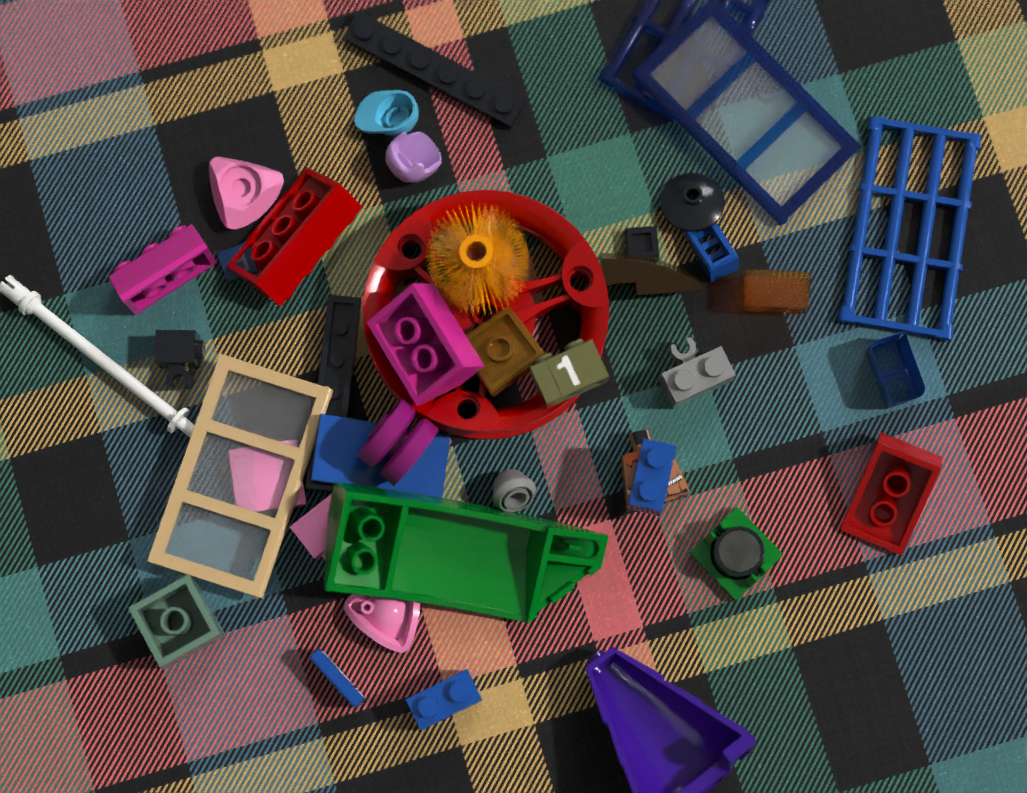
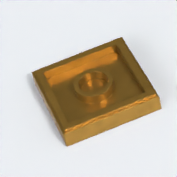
[466,306,545,397]

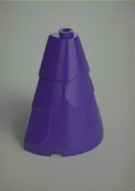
[586,647,757,793]

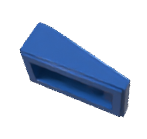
[681,223,739,282]

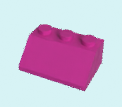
[108,224,217,315]
[366,283,484,406]

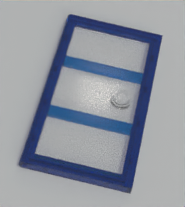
[631,0,861,226]

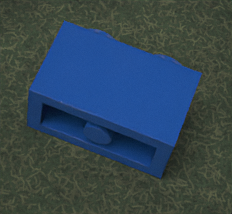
[626,438,677,516]
[406,669,483,730]

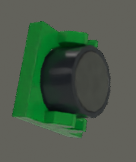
[689,507,784,601]

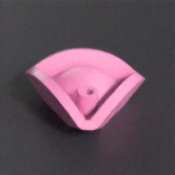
[209,157,284,229]
[344,594,420,653]

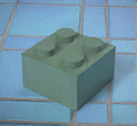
[128,574,226,669]

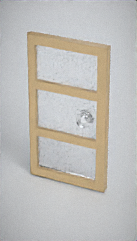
[147,354,333,599]

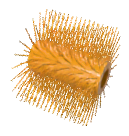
[425,202,530,316]

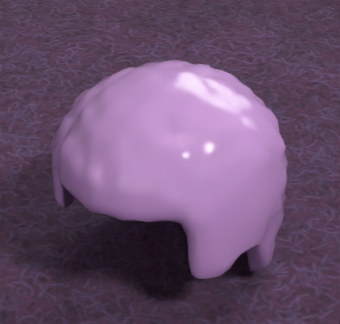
[385,132,442,183]

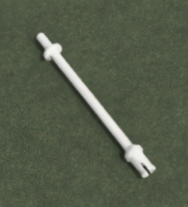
[0,275,209,442]

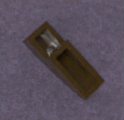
[600,253,702,295]

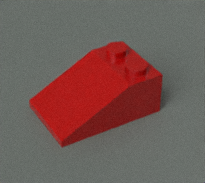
[840,432,942,556]

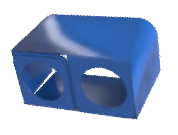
[865,331,925,409]

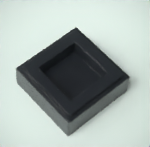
[624,226,660,260]

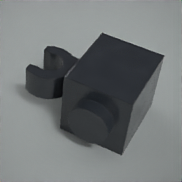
[154,330,205,389]

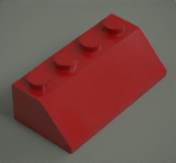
[226,167,362,307]

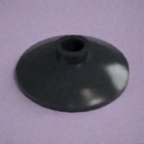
[660,173,725,232]

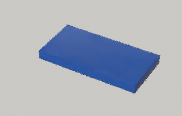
[310,414,451,498]

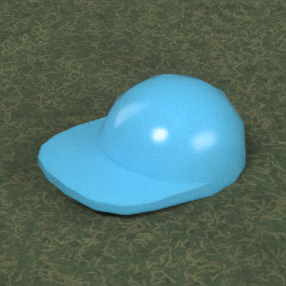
[354,90,419,137]

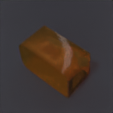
[741,269,812,314]

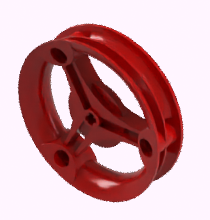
[363,190,609,440]

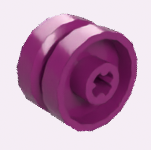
[356,399,439,486]

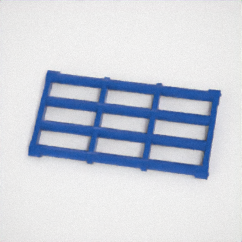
[837,116,982,341]

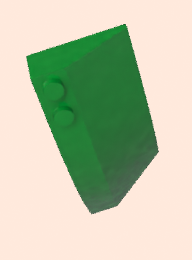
[324,482,609,624]

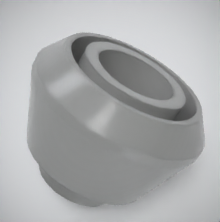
[492,469,536,512]

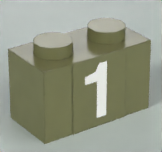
[530,339,609,409]

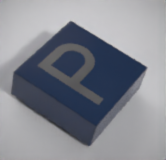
[217,242,258,284]

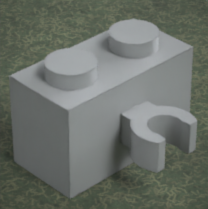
[659,337,736,409]

